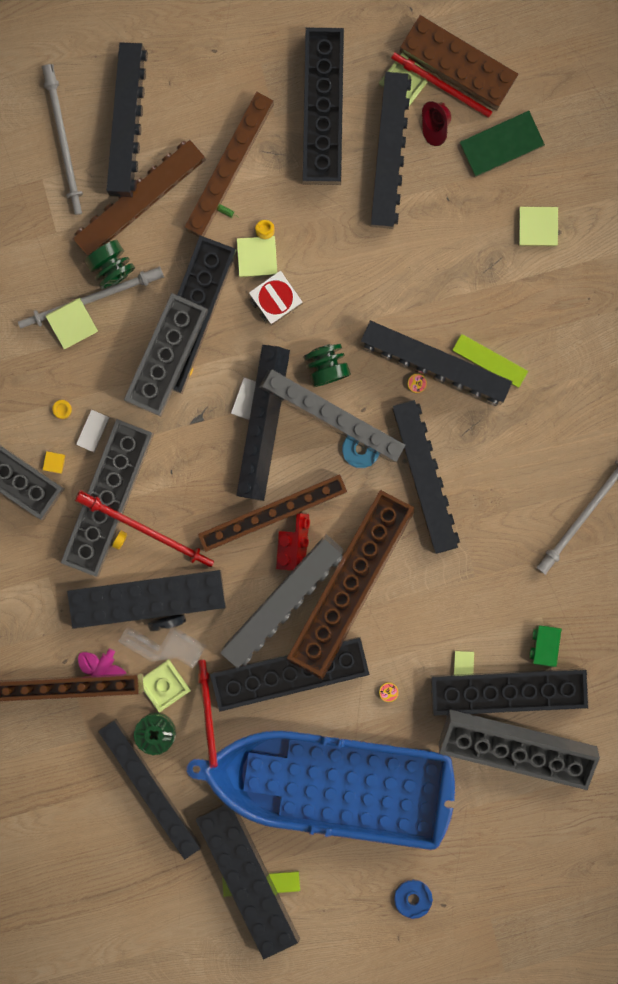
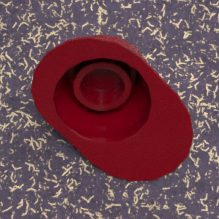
[422,101,452,146]

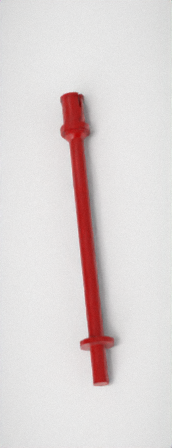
[74,490,214,567]

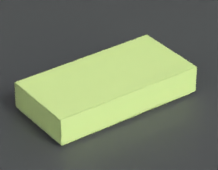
[454,651,474,674]

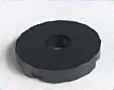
[148,614,186,631]

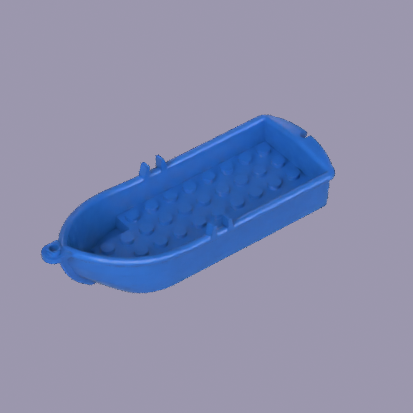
[187,731,455,850]

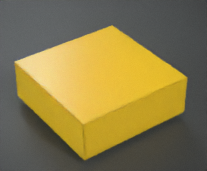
[43,451,66,474]

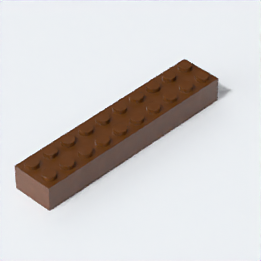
[287,490,414,680]

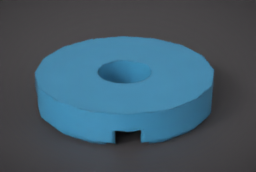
[342,437,379,468]

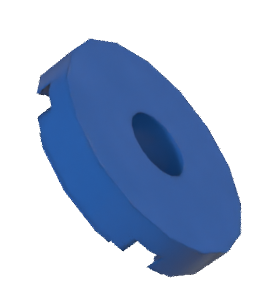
[394,879,433,919]

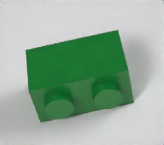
[529,625,562,667]

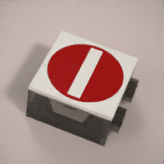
[249,271,303,326]

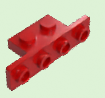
[276,513,310,571]

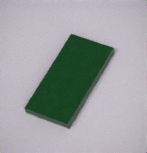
[459,111,545,177]

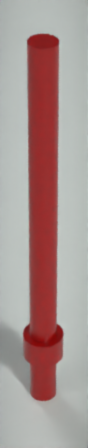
[391,52,493,118]
[198,659,218,768]

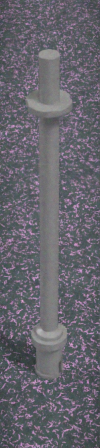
[41,64,83,215]
[18,266,164,329]
[536,461,618,575]

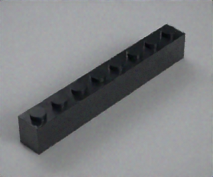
[106,42,148,197]
[371,71,412,229]
[236,345,290,501]
[392,400,460,554]
[98,719,201,860]

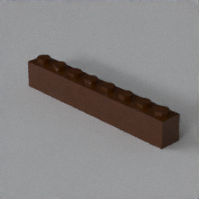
[185,92,274,237]
[73,140,206,256]
[198,474,347,552]
[0,673,144,702]

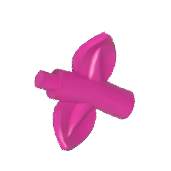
[78,648,127,675]

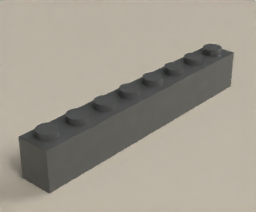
[259,370,405,462]

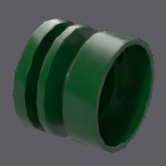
[84,240,135,289]
[303,344,351,388]
[134,712,176,755]

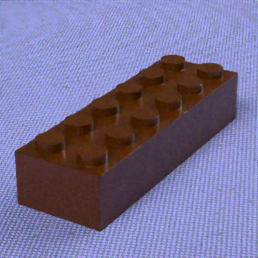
[399,15,518,111]

